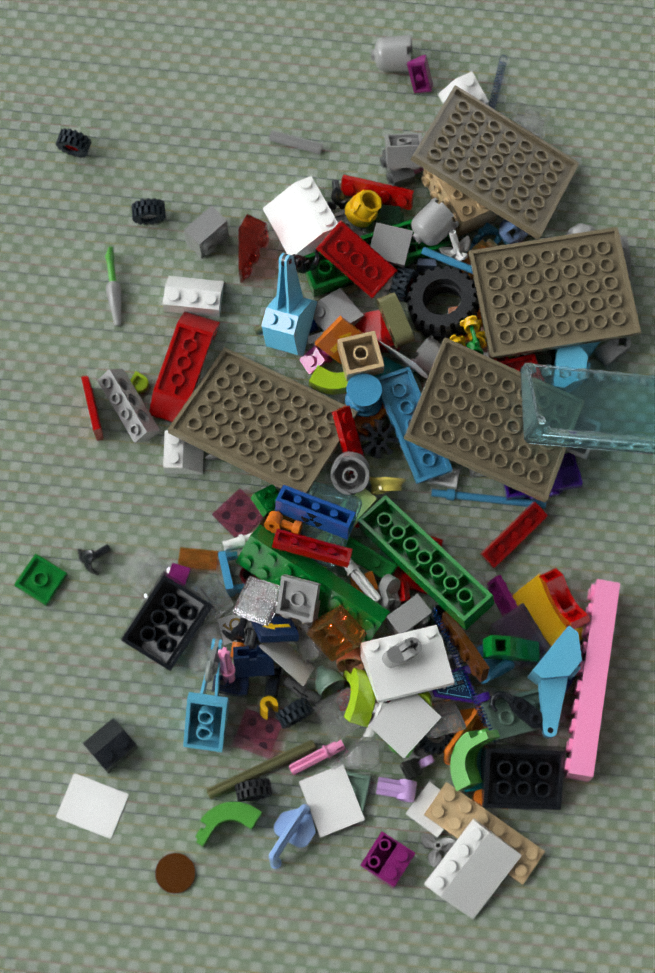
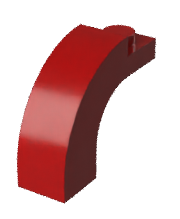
[539,568,590,629]

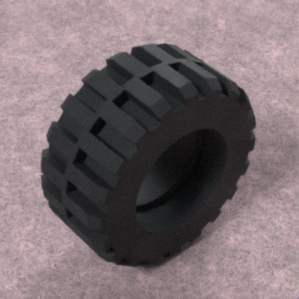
[407,266,479,341]

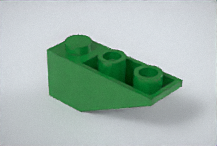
[483,635,539,662]

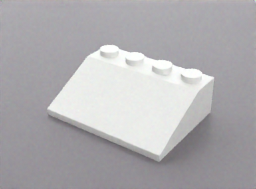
[263,176,338,256]
[361,625,455,703]
[424,818,522,919]

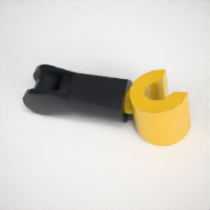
[260,667,282,719]

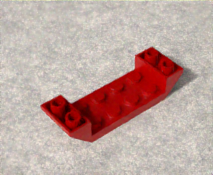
[149,312,220,422]

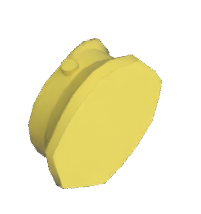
[369,477,406,496]

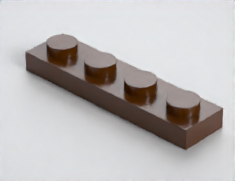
[440,612,490,682]

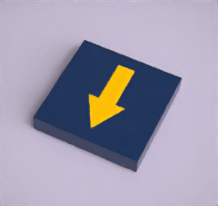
[252,616,299,643]

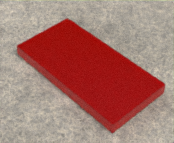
[316,220,397,299]

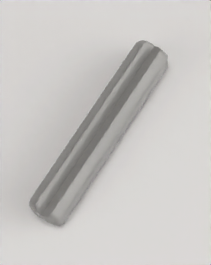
[269,130,323,154]

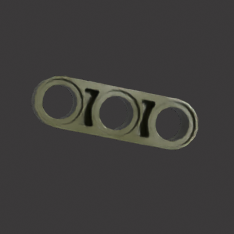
[376,292,415,348]

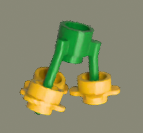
[450,315,487,354]

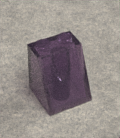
[488,603,549,670]

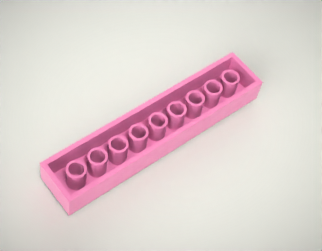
[564,579,620,782]

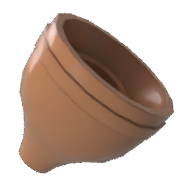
[336,641,365,672]

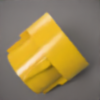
[345,189,382,228]

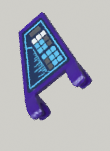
[432,665,491,704]

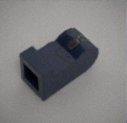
[212,675,250,698]

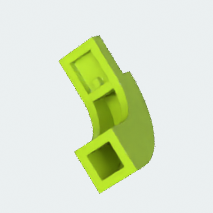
[309,365,348,395]
[343,667,376,728]

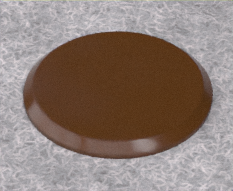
[155,853,195,893]

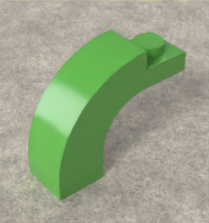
[450,728,500,791]
[195,802,262,848]

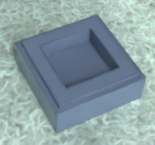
[417,258,436,272]

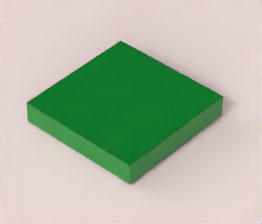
[14,553,68,607]

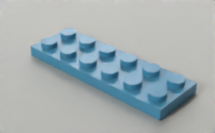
[377,366,453,484]

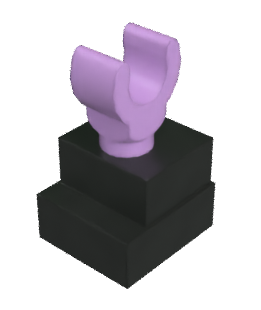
[400,754,435,780]

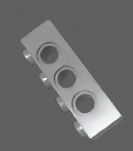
[97,368,160,443]

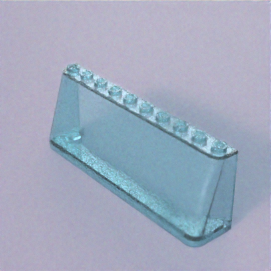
[521,363,655,454]

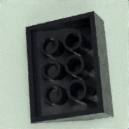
[121,571,213,671]
[481,744,565,810]

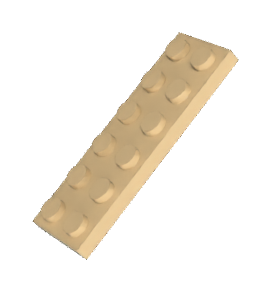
[424,782,545,885]

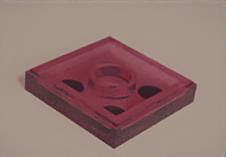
[212,488,263,538]
[232,708,282,759]

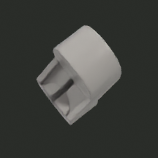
[378,574,401,615]
[382,637,422,668]

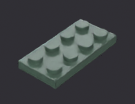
[480,688,566,742]

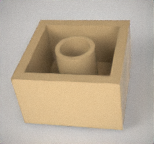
[337,331,384,382]

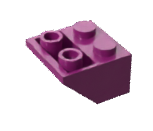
[360,831,416,889]

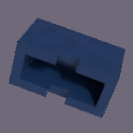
[233,645,275,678]

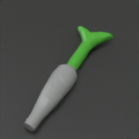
[105,246,122,326]

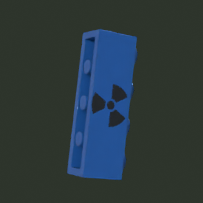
[275,485,356,539]

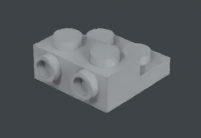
[276,574,321,624]

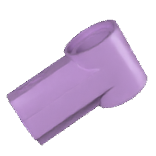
[376,777,417,802]

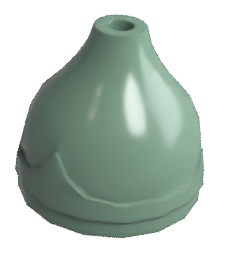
[315,665,346,698]

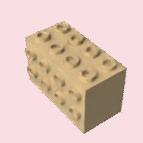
[421,169,497,237]

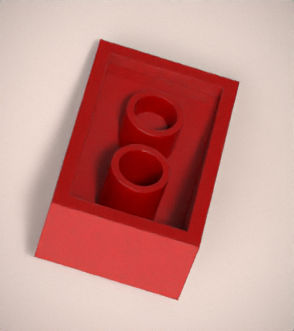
[355,310,400,353]

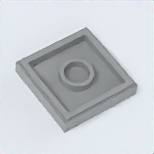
[371,222,413,267]

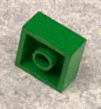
[251,484,279,518]

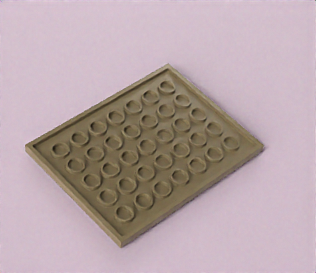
[410,85,579,240]
[469,227,641,359]
[403,338,584,503]
[168,347,358,494]

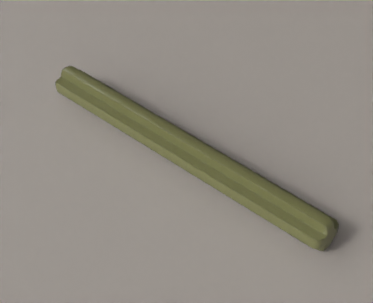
[206,740,316,799]

